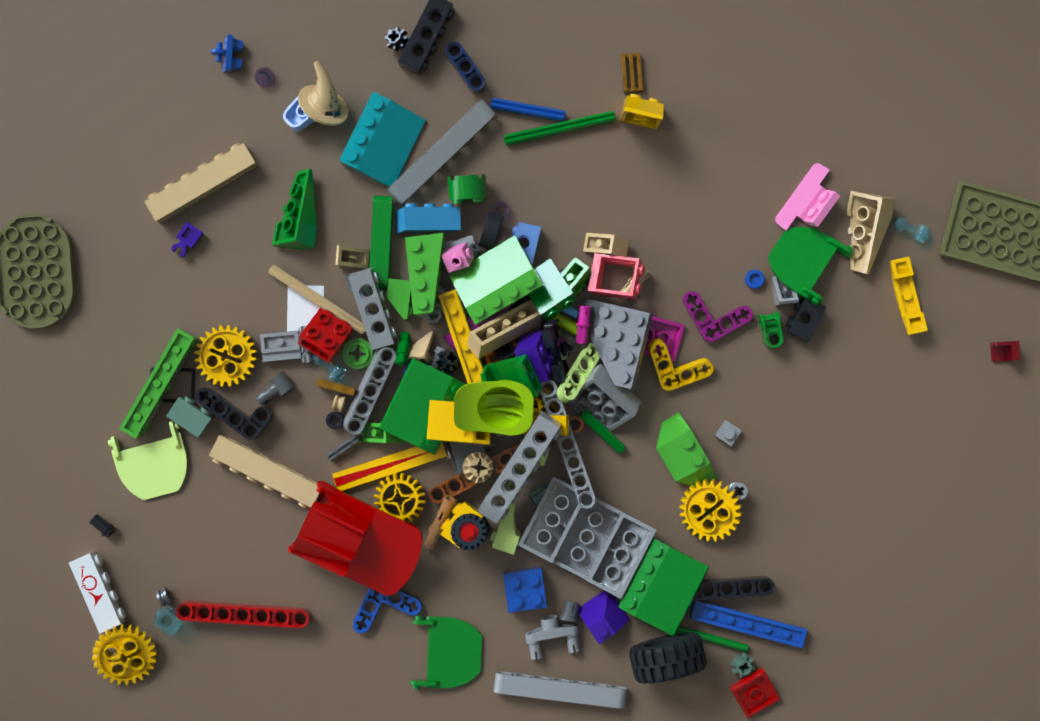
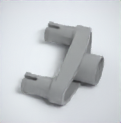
[525,615,580,660]

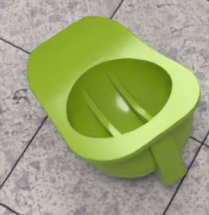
[454,380,534,436]

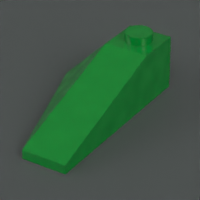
[272,169,317,250]

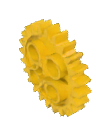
[194,325,258,387]
[679,479,743,542]
[92,624,157,685]

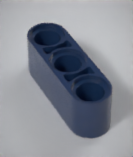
[446,42,485,94]

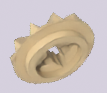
[463,452,494,483]

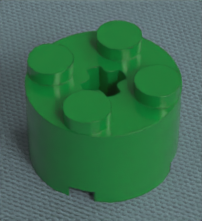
[447,174,487,204]

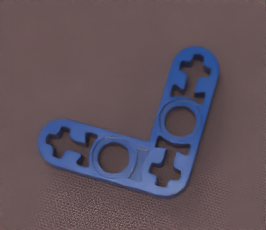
[353,588,422,633]

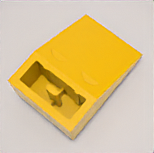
[427,400,491,445]

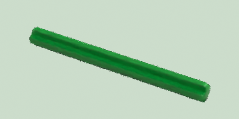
[504,111,616,146]

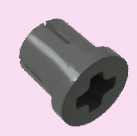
[559,600,580,623]

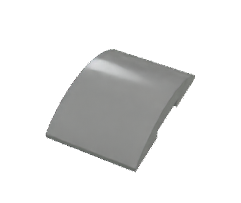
[518,476,656,599]

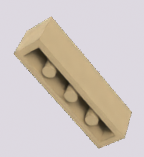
[467,300,542,359]

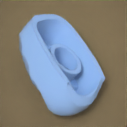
[283,97,314,132]

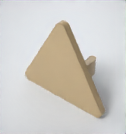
[407,331,434,363]

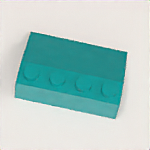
[339,92,426,187]

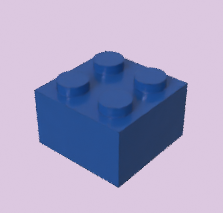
[503,566,547,613]

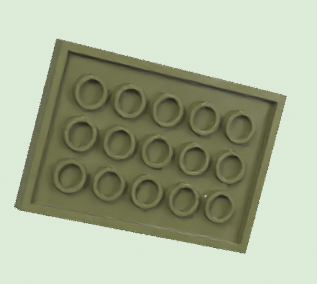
[938,180,1040,283]

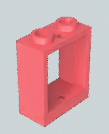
[588,253,645,300]

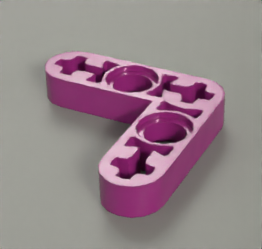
[682,291,753,342]

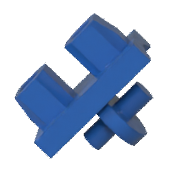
[211,34,243,73]

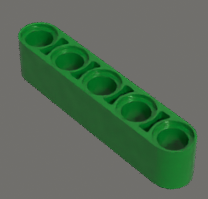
[369,196,393,290]

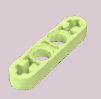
[557,342,600,403]

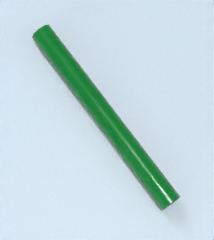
[677,626,748,652]

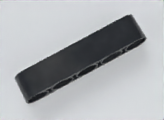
[693,575,775,601]

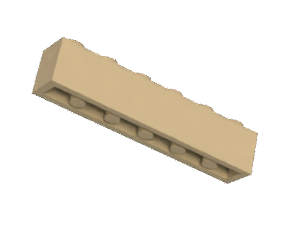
[144,143,259,223]
[209,434,321,509]

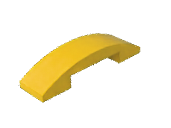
[890,257,928,335]

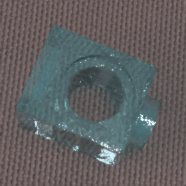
[152,605,185,637]

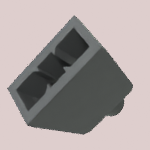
[445,439,494,474]

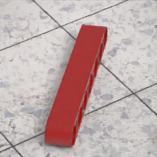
[176,601,311,628]

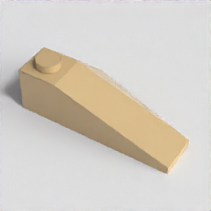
[847,191,896,274]

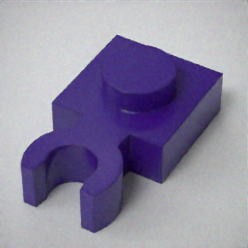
[171,222,204,258]

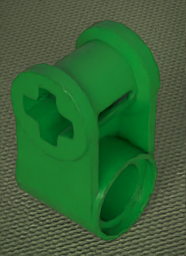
[758,311,783,349]

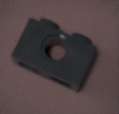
[785,297,826,342]

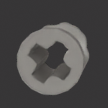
[728,482,748,500]

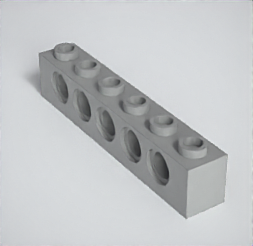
[477,411,562,523]

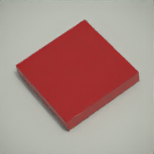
[729,667,780,719]

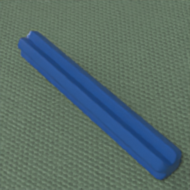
[491,98,566,121]

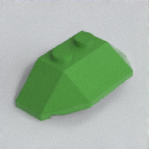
[656,412,717,487]

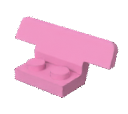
[775,163,840,230]

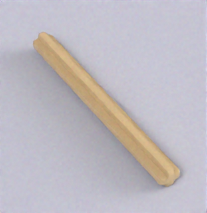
[269,265,366,335]

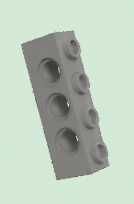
[348,267,397,350]

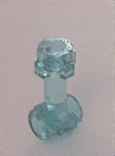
[893,217,930,243]
[312,355,346,383]

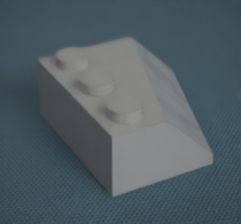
[562,364,642,432]

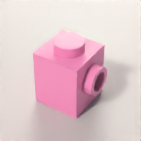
[441,242,474,273]

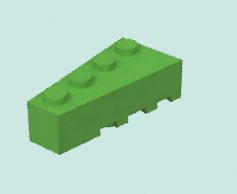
[405,233,446,317]

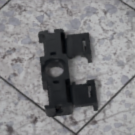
[541,319,574,383]

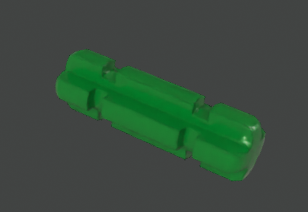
[395,331,411,367]

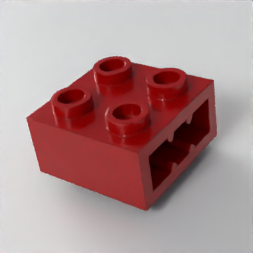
[298,307,353,364]

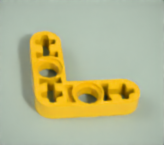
[648,338,714,391]

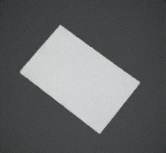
[287,285,324,335]

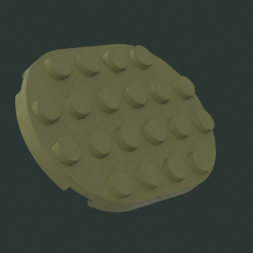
[0,214,75,329]

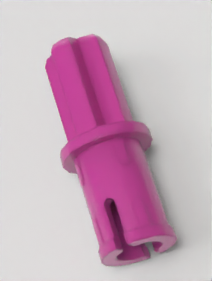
[576,305,592,344]

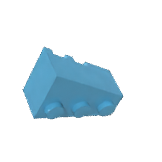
[395,203,461,234]

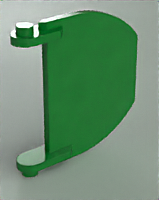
[768,227,853,306]
[410,615,482,689]

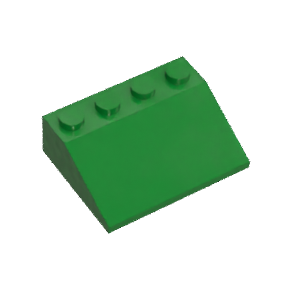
[379,358,466,455]
[619,538,709,636]

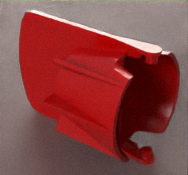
[287,481,423,596]

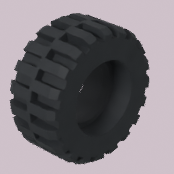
[629,632,707,684]

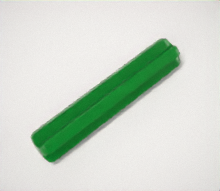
[580,410,626,454]

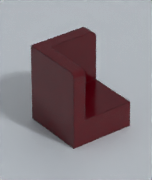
[990,341,1020,362]

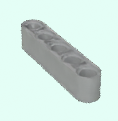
[343,346,396,435]

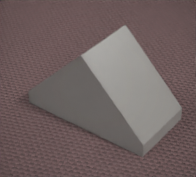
[772,276,799,306]

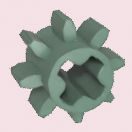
[730,652,755,678]

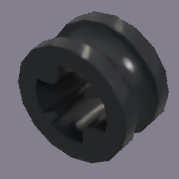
[326,412,344,429]

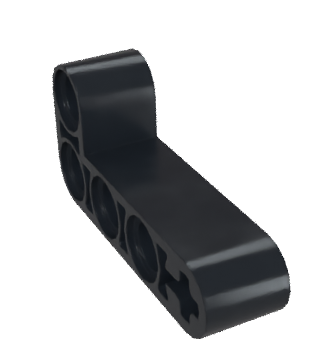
[195,387,273,439]

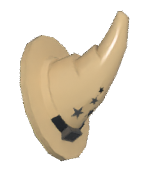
[298,61,349,126]

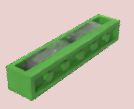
[119,328,199,439]

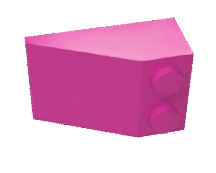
[644,316,685,362]

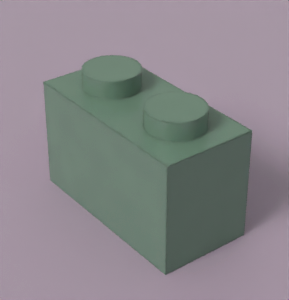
[166,395,214,438]

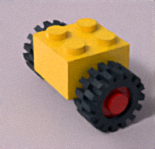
[440,501,489,550]

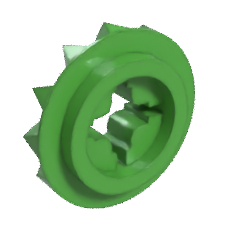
[342,338,373,369]

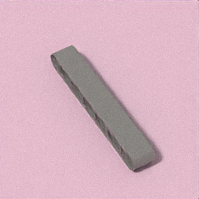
[387,99,496,204]
[540,380,596,509]
[493,671,627,709]

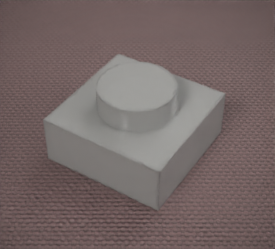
[714,420,742,446]

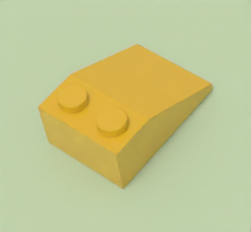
[620,94,664,130]

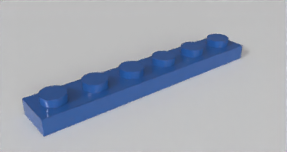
[690,600,807,648]

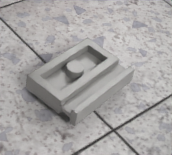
[260,330,301,362]

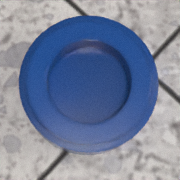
[744,270,765,289]

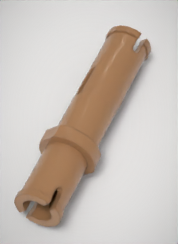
[424,495,456,550]

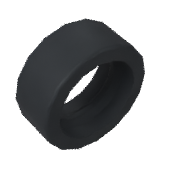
[478,211,503,250]

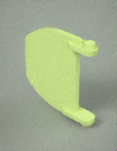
[108,421,187,500]

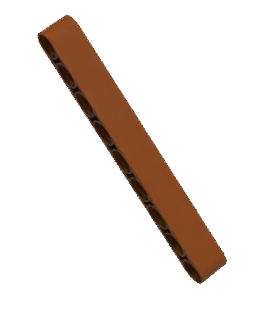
[429,416,584,504]

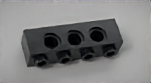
[398,0,455,76]

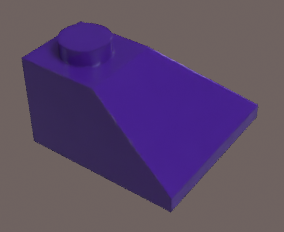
[578,590,630,644]

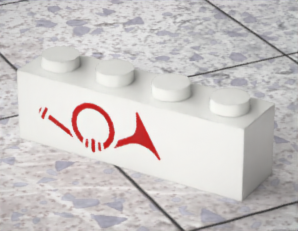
[69,552,126,634]

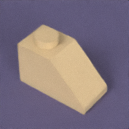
[583,233,630,257]

